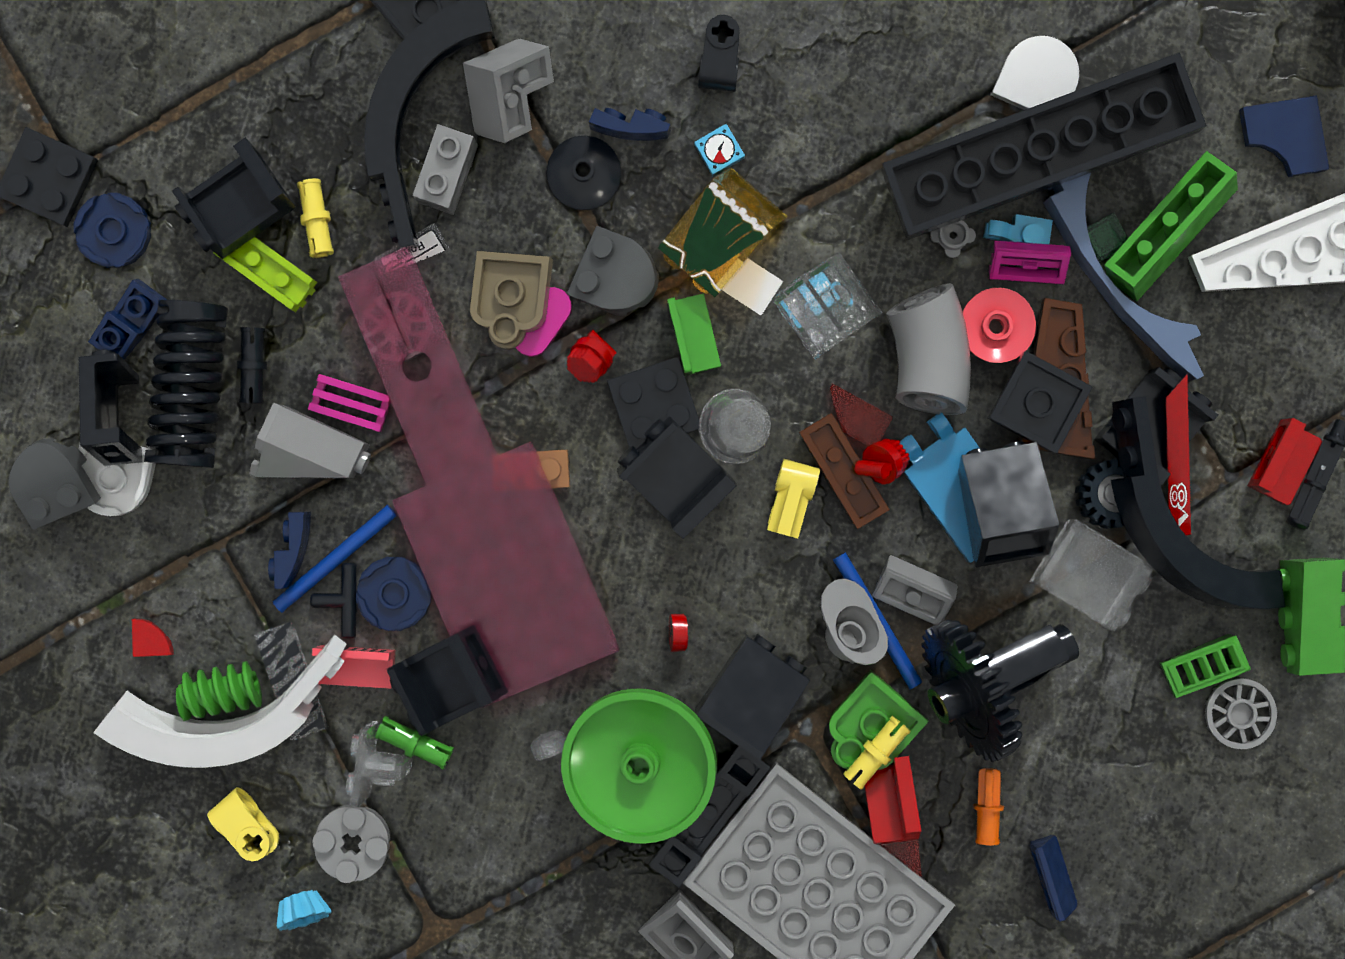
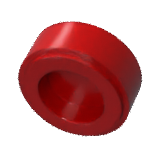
[669,614,688,652]

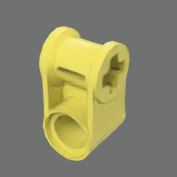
[207,787,280,861]

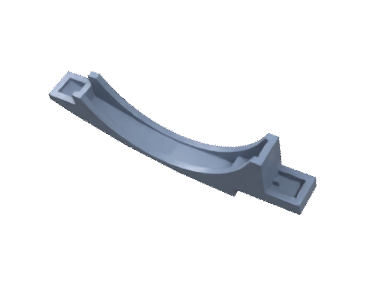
[1043,173,1204,382]

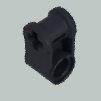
[698,15,740,92]

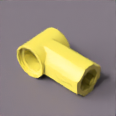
[767,459,820,539]

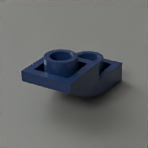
[589,108,671,141]
[88,279,167,360]
[268,512,311,589]

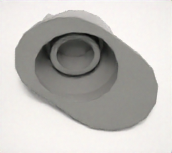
[820,579,888,665]

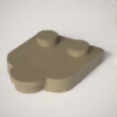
[470,251,553,349]

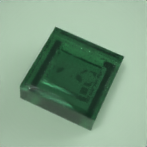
[1087,212,1128,263]

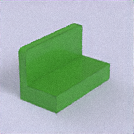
[667,293,721,376]

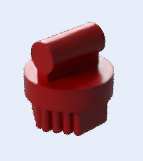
[567,330,617,383]
[855,439,910,484]

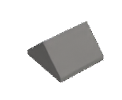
[638,889,734,959]

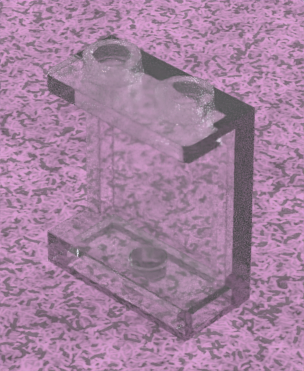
[1029,519,1153,632]

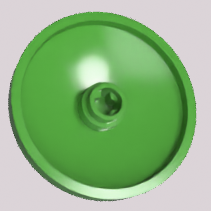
[561,689,717,844]

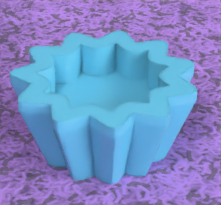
[277,890,331,931]

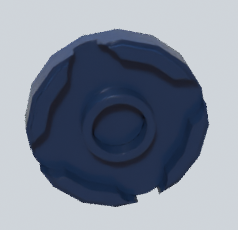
[73,193,151,268]
[356,557,432,631]

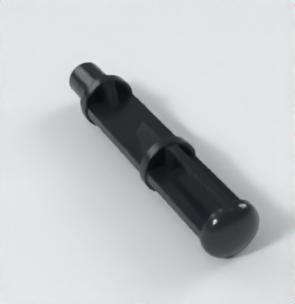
[1287,419,1345,530]

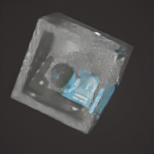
[772,253,882,360]

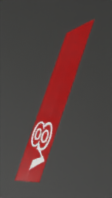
[1166,373,1191,536]

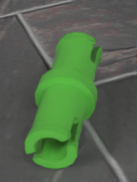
[375,716,454,770]

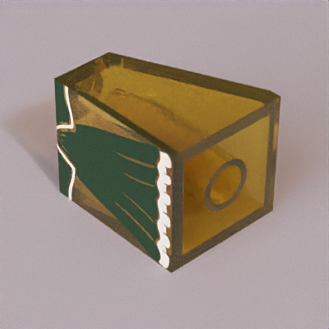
[658,168,788,297]

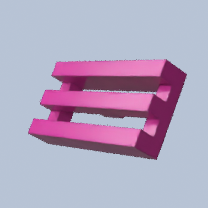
[988,241,1071,284]
[308,374,392,432]

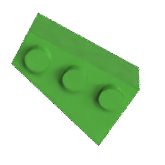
[1277,558,1345,676]

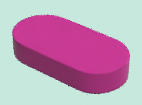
[516,287,572,357]

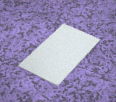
[703,246,783,315]

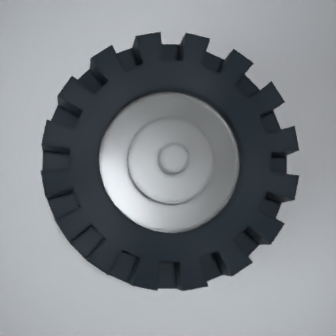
[1075,459,1124,529]

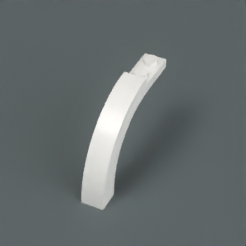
[93,635,347,768]

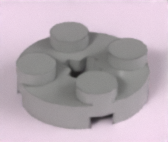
[312,805,390,883]

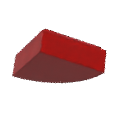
[132,618,174,657]

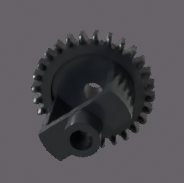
[921,620,1079,762]

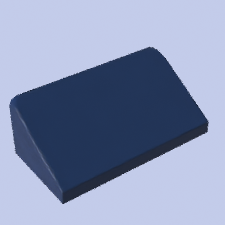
[1029,835,1077,922]

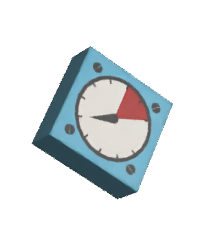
[694,124,745,177]

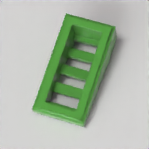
[1160,634,1251,698]

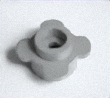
[930,220,976,258]

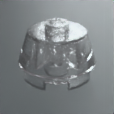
[699,389,771,464]

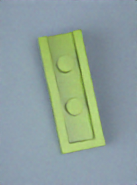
[213,237,317,313]

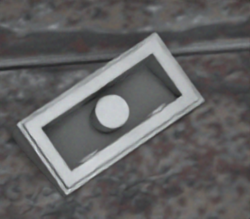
[872,555,958,625]

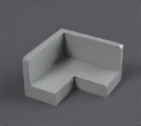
[463,39,554,143]

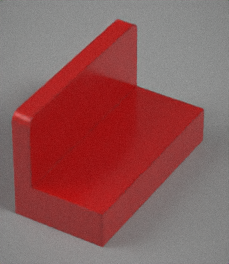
[1247,418,1322,505]
[864,756,921,844]

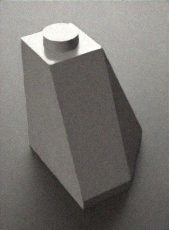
[249,403,371,478]

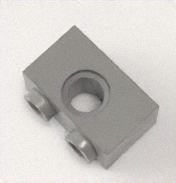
[412,124,478,215]

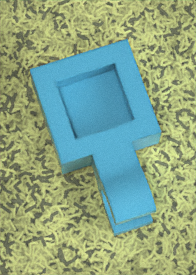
[983,214,1053,244]

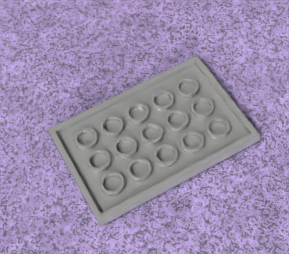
[683,762,955,959]

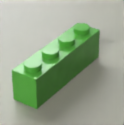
[1104,151,1238,302]

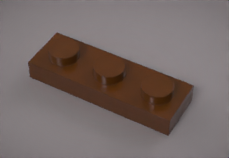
[799,413,890,529]

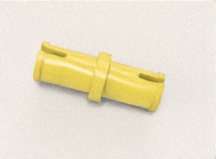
[297,178,334,258]
[843,716,911,790]

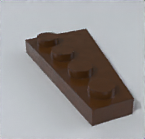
[1019,298,1095,459]

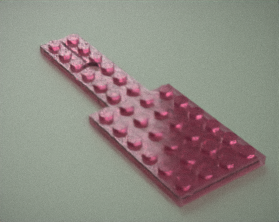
[338,247,620,709]

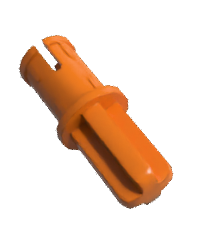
[973,768,1004,846]

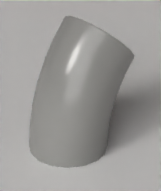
[886,283,971,415]

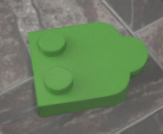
[829,670,929,770]

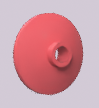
[963,288,1036,363]

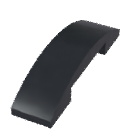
[649,746,770,887]

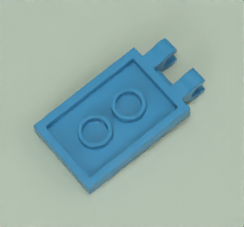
[900,412,980,563]

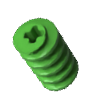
[176,661,262,721]

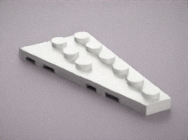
[1188,193,1345,292]

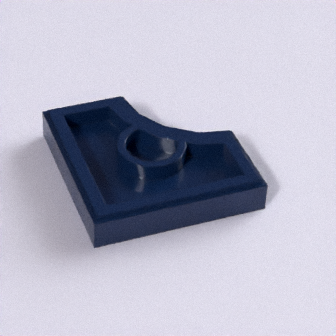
[1239,95,1329,177]

